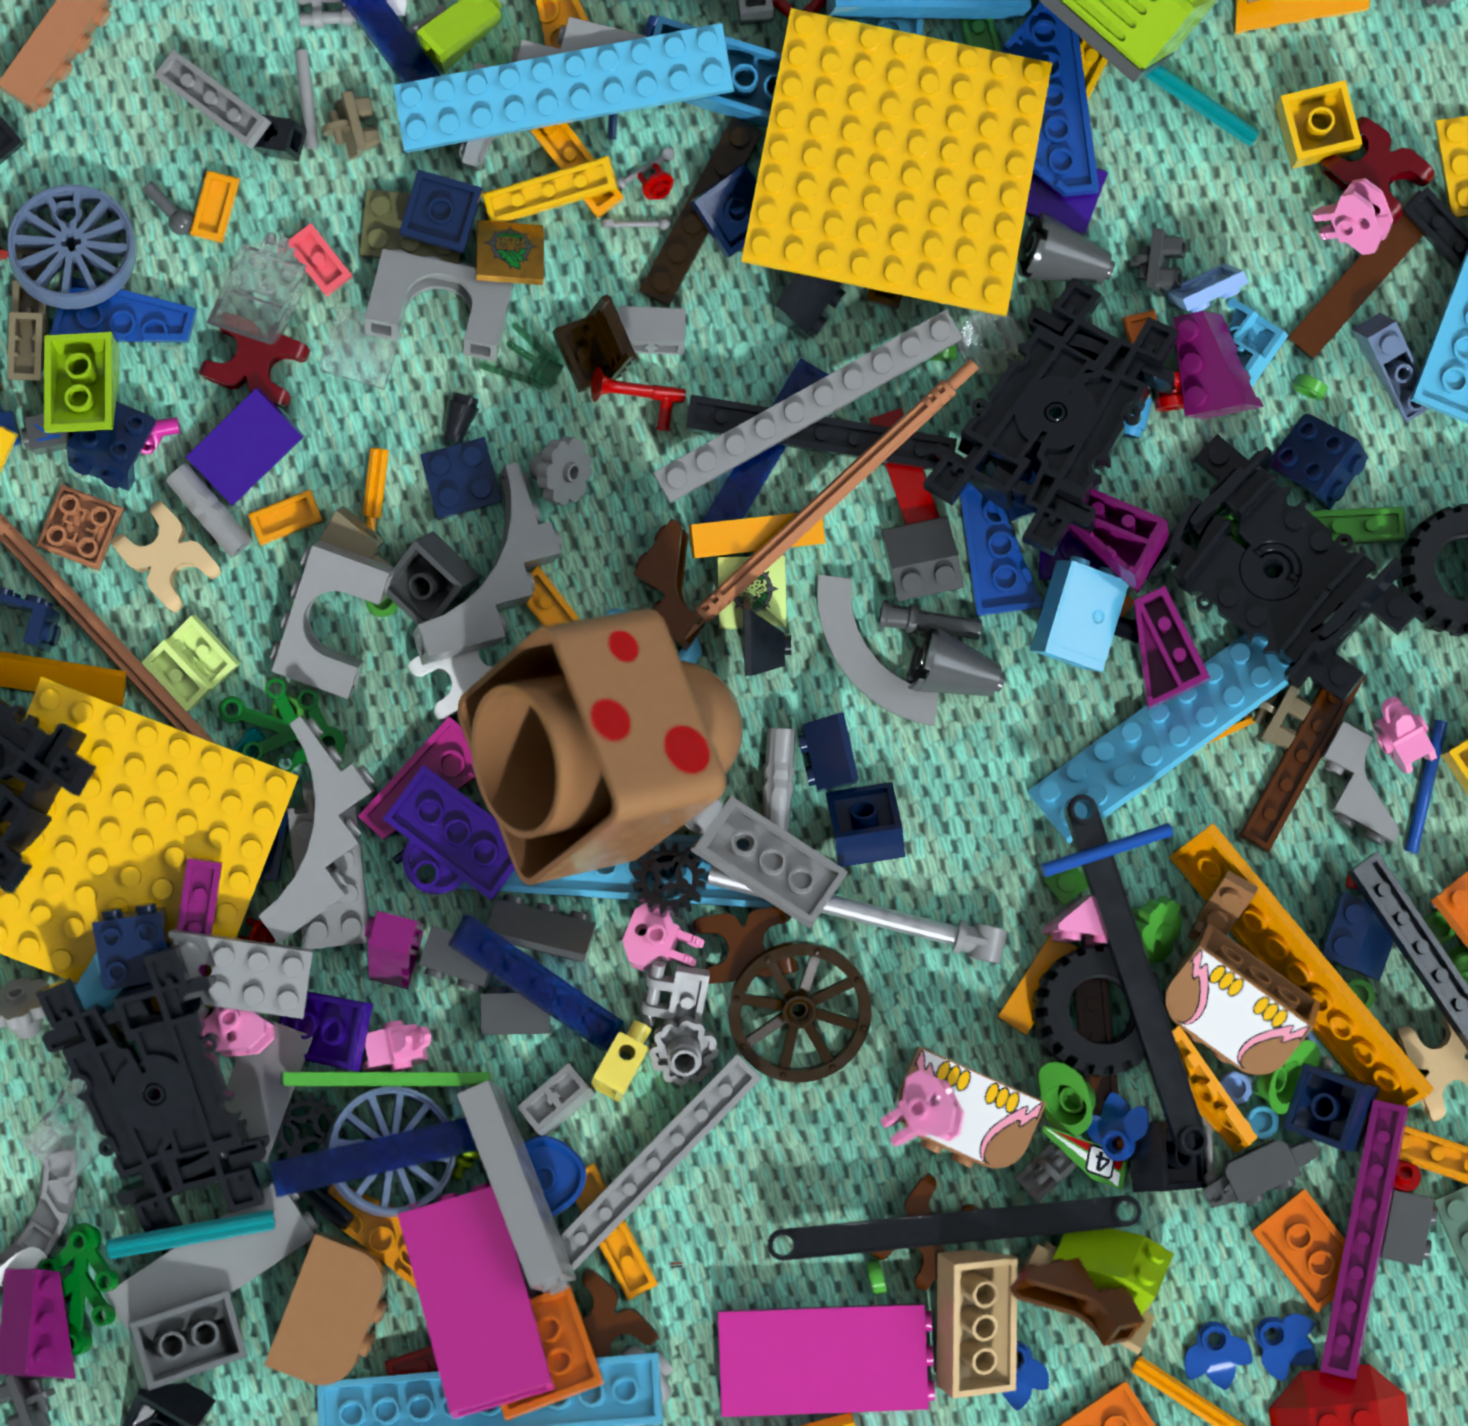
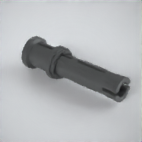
[878,599,982,640]

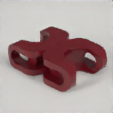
[1320,117,1435,224]
[198,314,311,409]

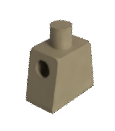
[319,506,393,567]

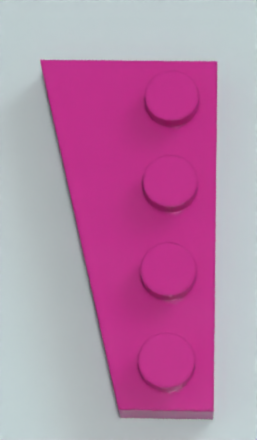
[358,716,476,840]

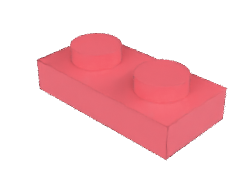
[285,223,353,297]

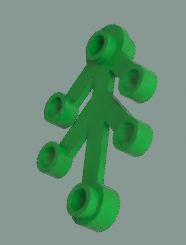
[218,678,346,772]
[39,1223,119,1356]

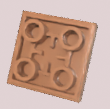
[36,484,125,571]

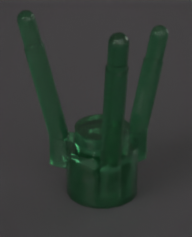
[478,323,564,390]

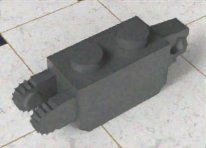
[1202,1139,1320,1208]

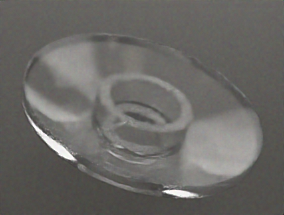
[958,311,1025,376]

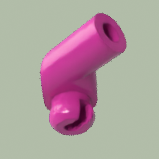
[141,417,180,455]

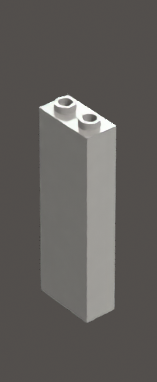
[457,1080,577,1295]
[104,1179,320,1332]

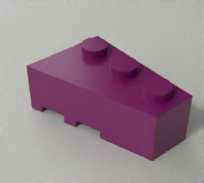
[1173,311,1264,419]
[1068,489,1169,593]
[1133,586,1210,711]
[364,911,425,990]
[0,1269,76,1379]

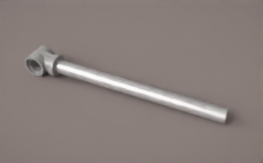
[706,864,1008,965]

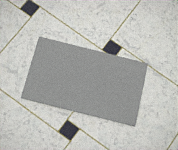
[225,1017,313,1163]

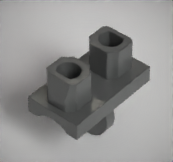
[1130,228,1187,297]
[1014,1142,1077,1203]
[0,1375,56,1426]

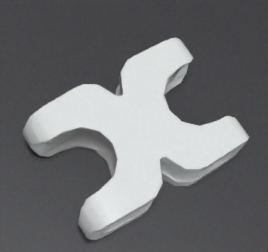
[408,650,493,720]

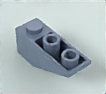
[1352,313,1430,422]

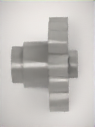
[530,436,591,506]
[0,977,50,1039]
[649,1016,719,1086]

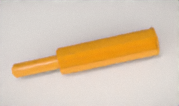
[362,447,389,532]

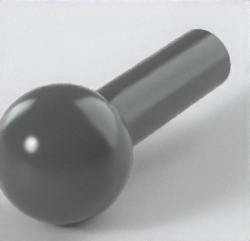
[142,181,194,235]

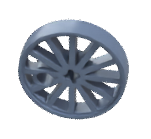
[7,185,137,309]
[325,1086,456,1217]

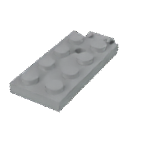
[287,781,369,949]
[684,796,848,928]
[167,929,314,1019]

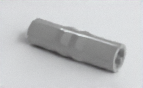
[166,463,252,558]
[761,728,796,831]

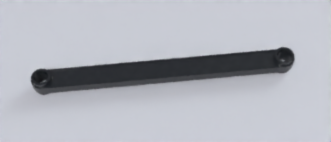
[1064,794,1207,1156]
[767,1195,1141,1261]

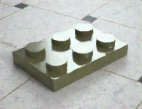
[360,189,461,264]

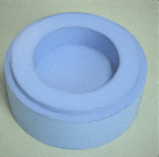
[1219,1071,1252,1105]

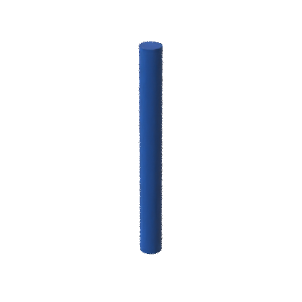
[1404,720,1448,854]
[1040,823,1173,877]

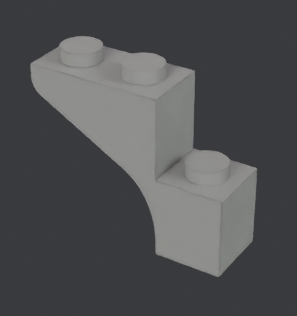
[1320,721,1399,846]

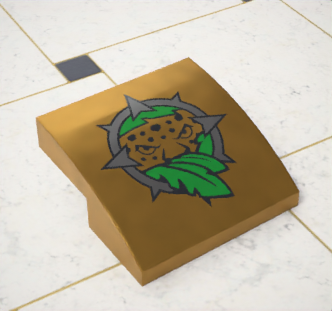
[475,220,544,285]

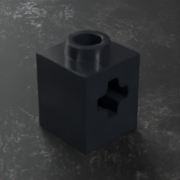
[253,114,307,162]

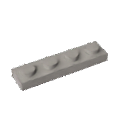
[154,49,272,149]

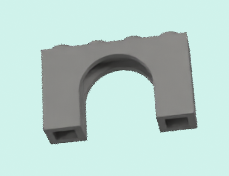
[365,249,514,361]
[270,540,395,699]

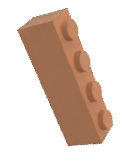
[0,0,111,113]

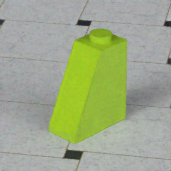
[417,0,502,73]

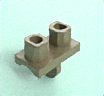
[322,91,381,160]
[1253,685,1312,749]

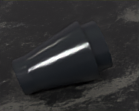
[443,391,479,443]

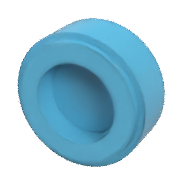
[1244,1105,1279,1139]

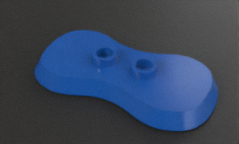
[519,1135,586,1273]

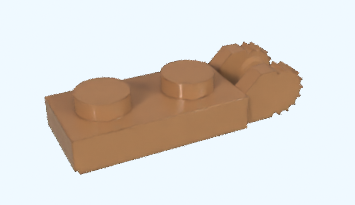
[1187,870,1258,941]

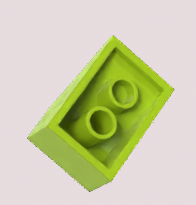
[44,332,119,433]
[1050,1228,1174,1315]

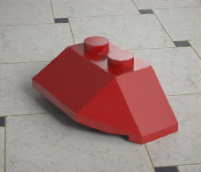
[1269,1364,1409,1426]

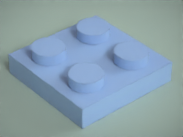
[1166,263,1248,313]

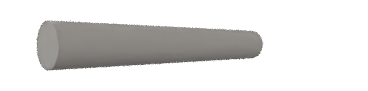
[295,49,319,150]

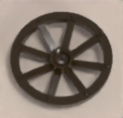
[728,941,872,1083]

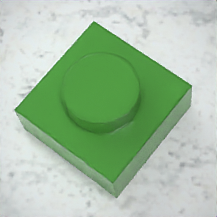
[1043,867,1088,906]

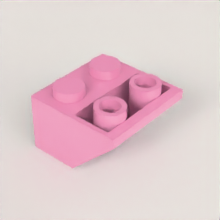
[1042,894,1129,946]

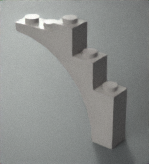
[459,17,647,171]
[412,462,563,665]
[259,715,375,944]

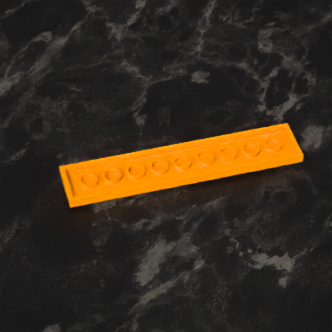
[1169,823,1434,1107]

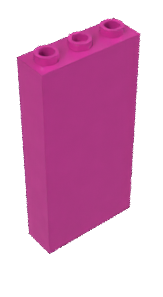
[398,1183,555,1419]
[718,1303,935,1417]

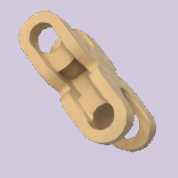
[111,500,222,613]
[1395,1014,1468,1122]

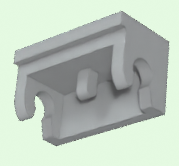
[619,306,686,355]
[516,1063,596,1136]

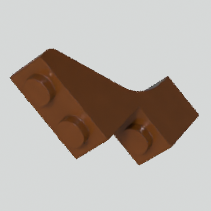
[634,518,705,651]
[1009,1258,1145,1346]

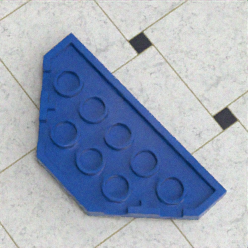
[1000,2,1099,197]

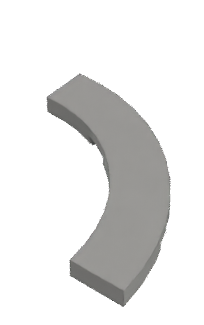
[817,574,939,726]
[0,1148,79,1294]

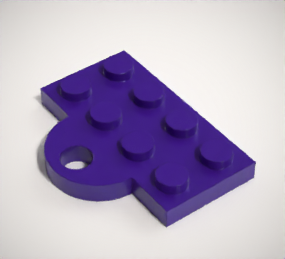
[383,765,515,901]

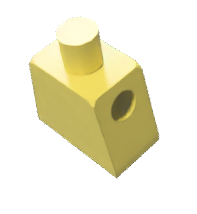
[590,1020,652,1103]

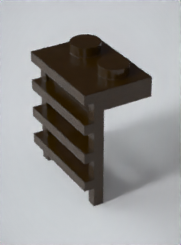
[552,294,637,393]

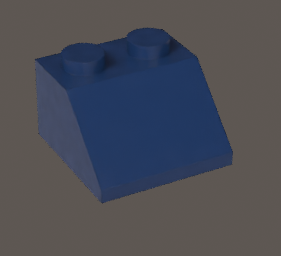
[797,712,859,793]
[826,782,905,867]
[1318,892,1394,981]
[1283,1063,1380,1152]

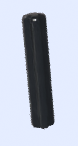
[272,1157,354,1230]

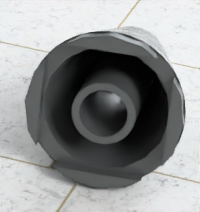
[1018,212,1115,284]
[907,625,1005,697]

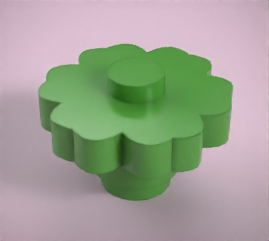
[1131,896,1183,966]

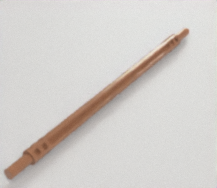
[685,359,979,640]
[0,512,215,743]

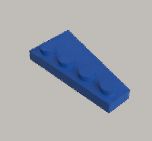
[50,277,197,343]
[959,482,1043,617]

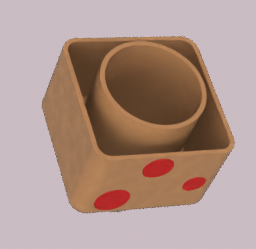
[458,608,743,885]

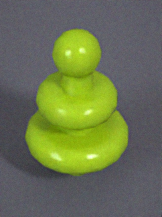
[452,1137,481,1180]

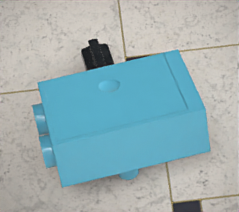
[1030,556,1139,672]

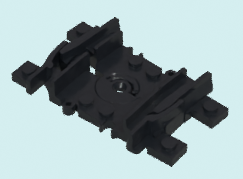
[923,278,1179,556]
[1146,434,1422,703]
[0,699,97,894]
[35,944,270,1232]

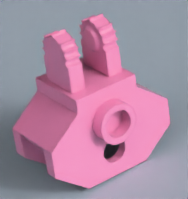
[1312,178,1393,255]
[1372,696,1437,774]
[622,901,705,972]
[202,1006,275,1057]
[362,1020,431,1072]
[881,1070,964,1146]

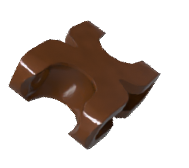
[693,907,799,984]
[872,1173,979,1291]
[582,1268,660,1358]

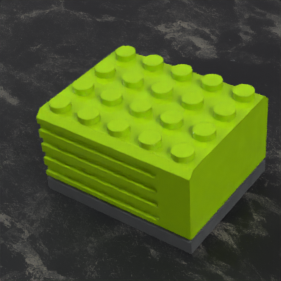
[1039,0,1217,83]

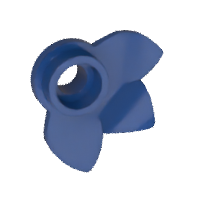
[1086,1092,1149,1161]
[1254,1314,1317,1381]
[1184,1321,1253,1390]
[1003,1341,1049,1410]

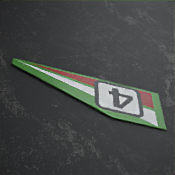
[1042,1125,1128,1190]

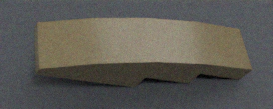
[7,248,50,381]

